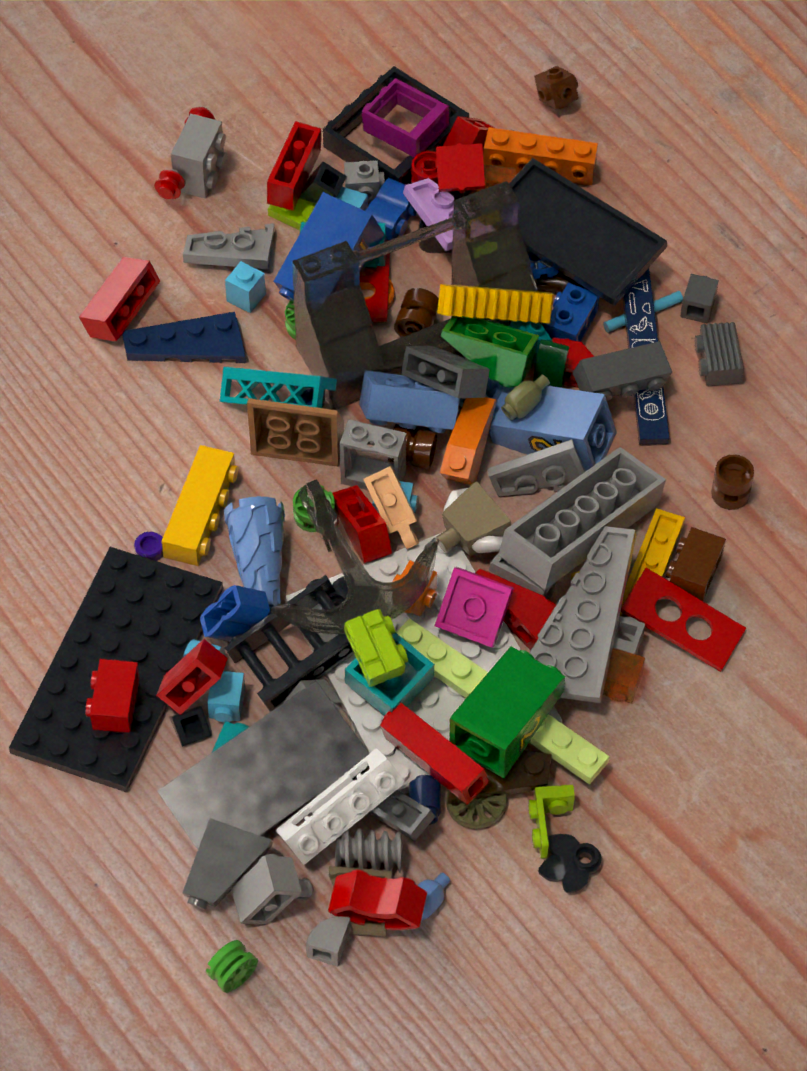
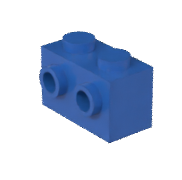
[541,283,599,342]

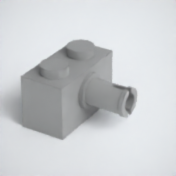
[231,854,312,925]

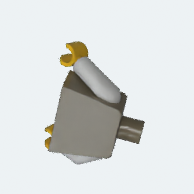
[436,481,512,555]

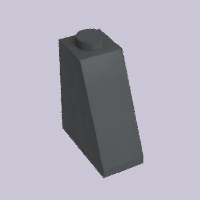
[182,818,273,910]

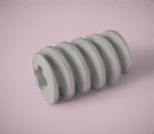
[335,829,403,873]

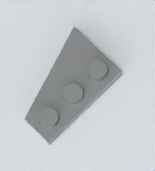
[487,440,586,497]

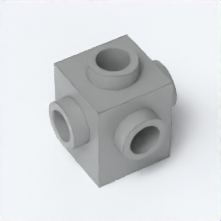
[344,161,384,201]

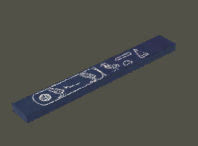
[622,268,669,445]

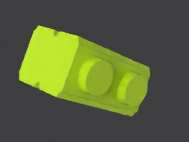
[344,609,408,687]

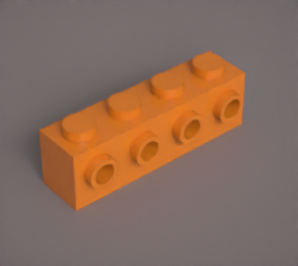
[483,127,598,186]

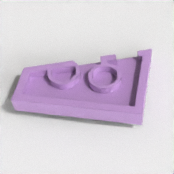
[403,178,496,251]

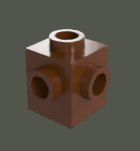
[534,66,579,109]

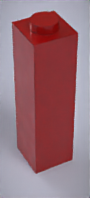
[380,703,489,805]

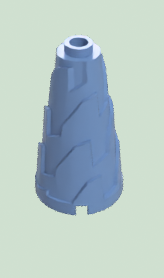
[224,496,285,616]

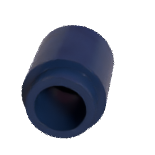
[409,775,441,825]

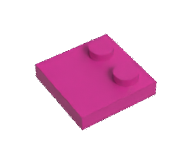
[434,567,514,648]

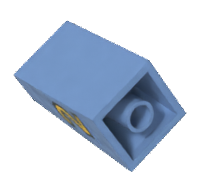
[489,386,617,471]

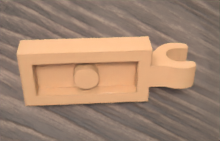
[363,465,419,549]

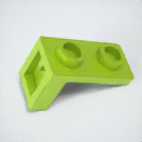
[528,784,575,859]

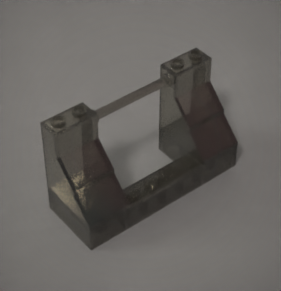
[292,181,541,410]

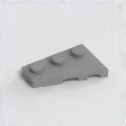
[183,223,275,269]

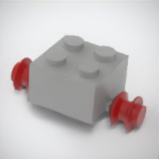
[154,107,227,199]

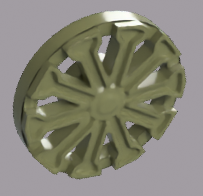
[446,790,506,829]

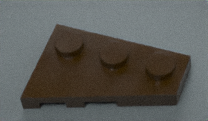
[447,750,552,804]

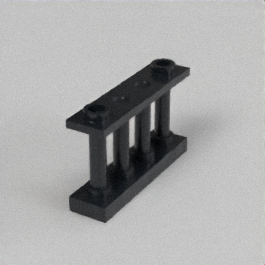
[224,575,354,712]

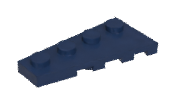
[122,311,246,363]

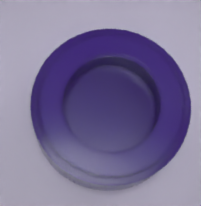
[134,532,163,561]

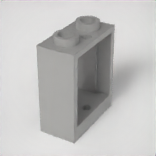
[340,419,406,490]

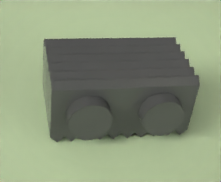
[694,322,744,386]

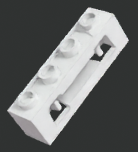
[276,748,406,865]

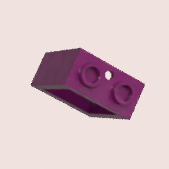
[362,78,449,157]

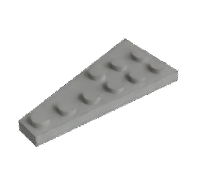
[530,526,637,703]

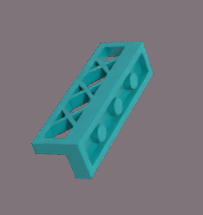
[219,367,337,408]

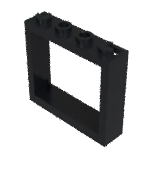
[323,66,470,185]

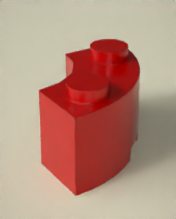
[328,870,427,930]

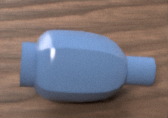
[417,873,450,920]

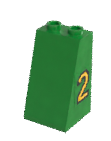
[450,646,565,778]

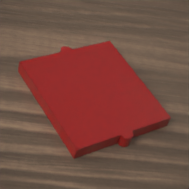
[436,143,485,193]

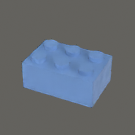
[359,370,460,433]

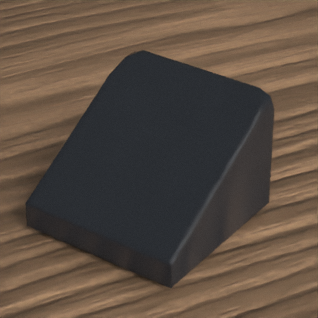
[169,706,212,747]

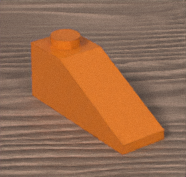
[440,397,497,485]

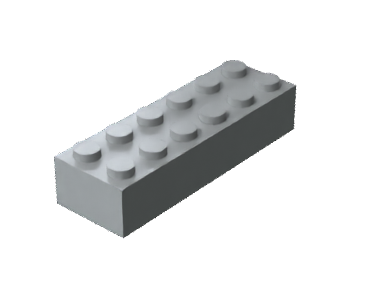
[499,447,666,590]

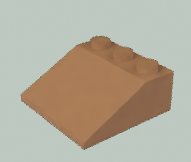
[247,398,344,467]

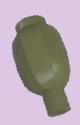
[501,375,550,421]

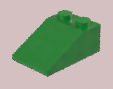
[441,316,539,388]

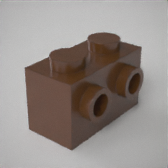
[666,527,726,601]

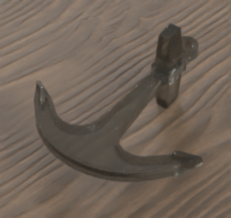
[271,479,439,634]

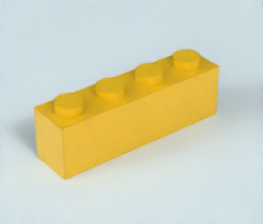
[161,445,239,566]

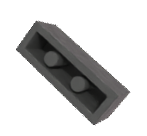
[573,341,672,401]
[401,346,490,398]

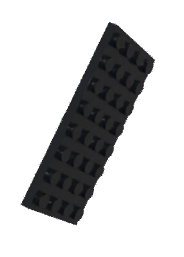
[9,547,223,793]

